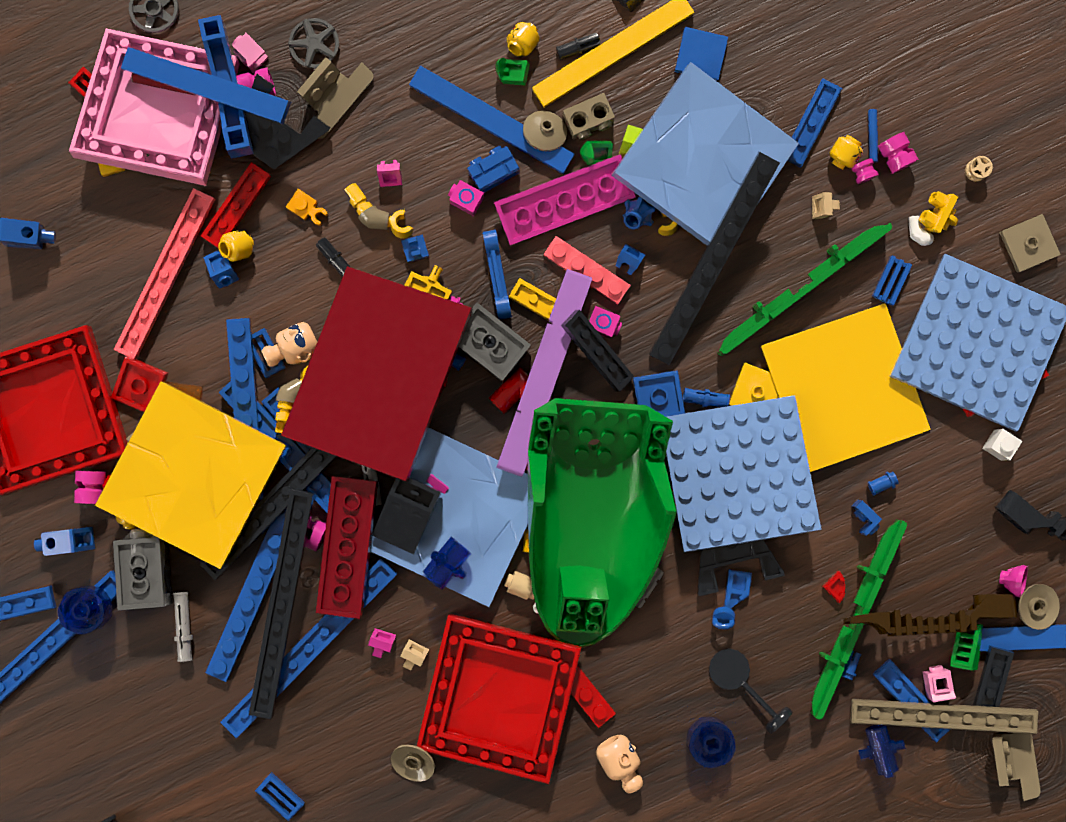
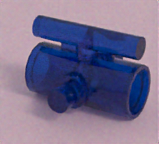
[422,536,472,590]
[858,725,906,778]

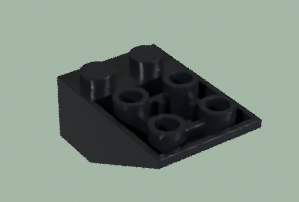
[372,477,442,554]

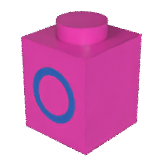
[448,180,484,216]
[589,306,622,339]

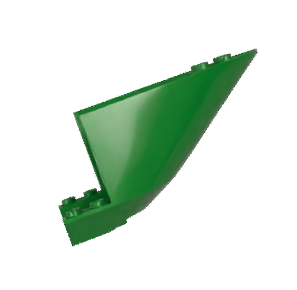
[528,398,677,647]

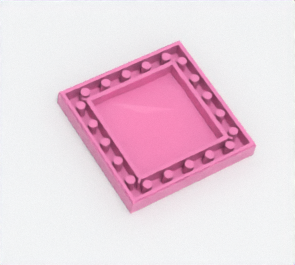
[69,29,240,186]

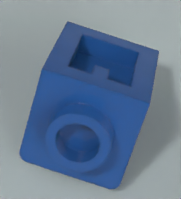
[204,250,239,288]
[852,500,882,536]

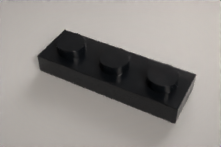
[973,645,1014,707]

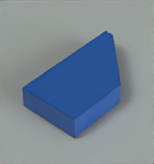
[723,569,752,609]

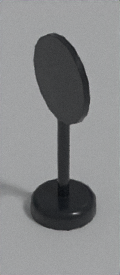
[709,649,793,734]

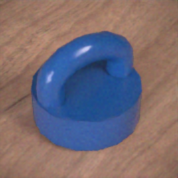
[712,607,735,629]

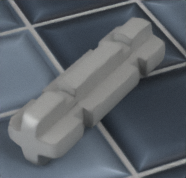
[636,568,664,608]

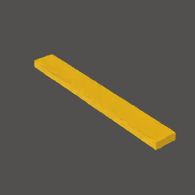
[532,0,694,108]

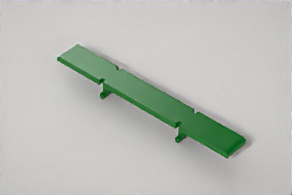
[717,223,892,356]
[811,520,907,719]

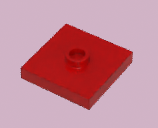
[111,356,169,412]

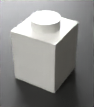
[982,429,1022,461]

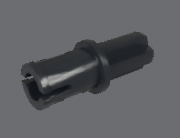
[556,33,601,61]
[316,237,350,278]

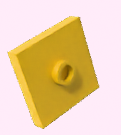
[729,363,779,406]

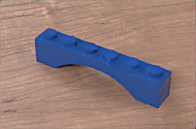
[198,15,254,159]

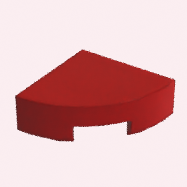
[822,571,845,603]

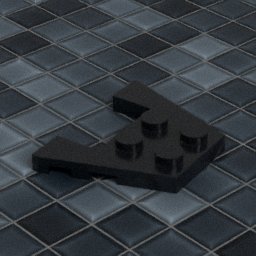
[245,73,331,169]
[697,540,785,596]

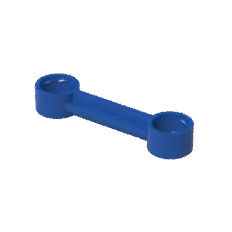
[483,230,512,320]

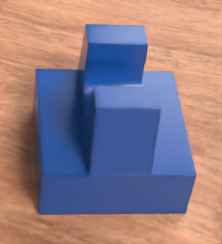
[401,234,429,263]
[616,244,645,275]

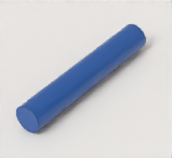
[868,109,878,163]

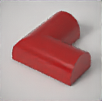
[488,367,551,414]

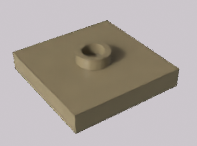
[999,214,1061,273]

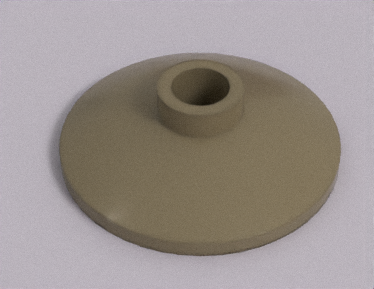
[523,111,567,151]
[1018,584,1060,630]
[391,745,435,781]

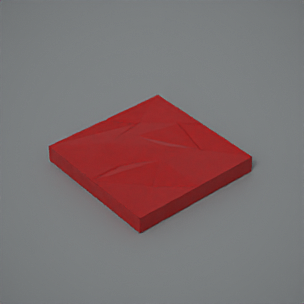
[0,325,128,496]
[417,614,582,784]

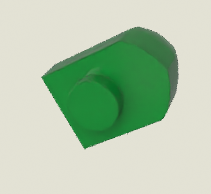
[495,58,530,85]
[580,141,613,165]

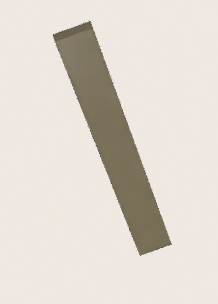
[850,699,1038,734]

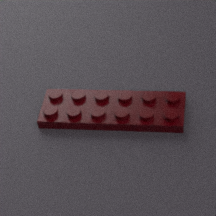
[316,476,378,619]

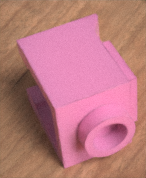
[232,33,268,73]
[923,665,956,702]

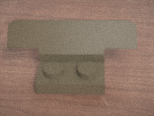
[297,57,373,139]
[992,732,1040,801]

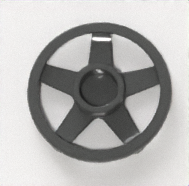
[129,0,179,33]
[288,18,339,68]

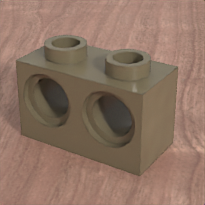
[562,93,615,140]

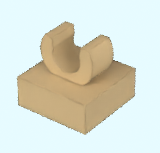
[812,192,840,219]
[400,639,429,671]

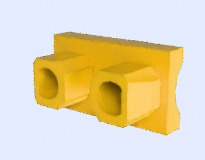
[918,191,959,233]

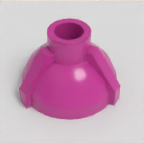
[999,565,1028,598]

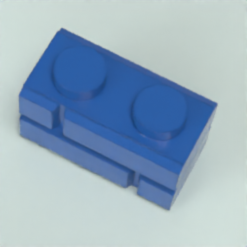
[467,146,520,193]

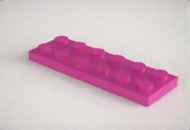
[494,154,635,245]

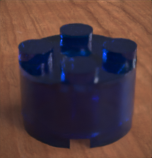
[58,586,112,634]
[687,717,736,768]

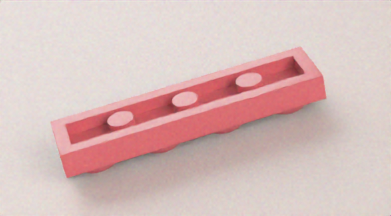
[543,236,630,305]

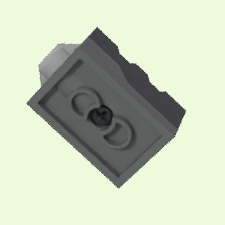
[459,303,531,383]
[113,529,173,610]

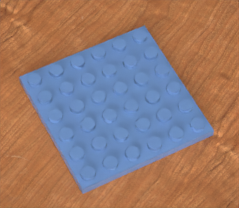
[890,254,1066,432]
[666,395,821,552]

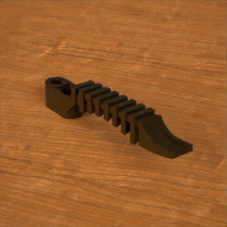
[843,594,1017,637]

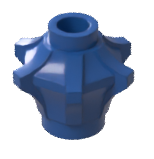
[623,196,656,229]

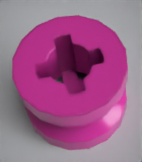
[851,158,879,184]

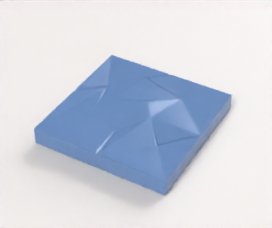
[611,62,799,245]
[370,428,528,607]

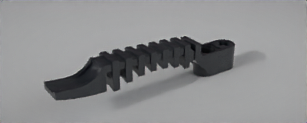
[995,490,1066,541]

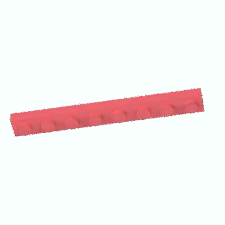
[114,188,215,360]

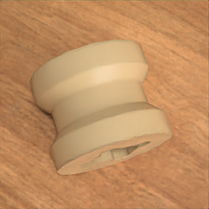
[965,156,993,182]

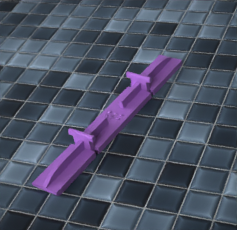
[496,269,592,477]

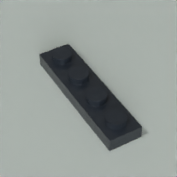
[561,310,634,392]

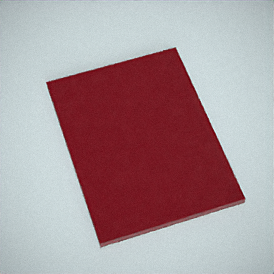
[281,266,473,482]

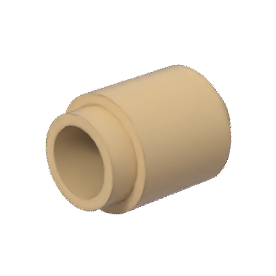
[504,571,534,600]

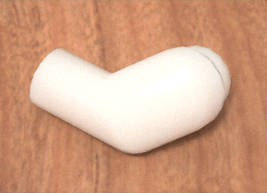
[909,216,934,246]

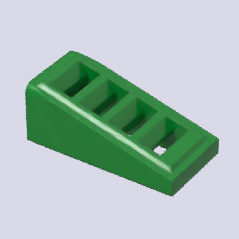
[950,624,983,670]

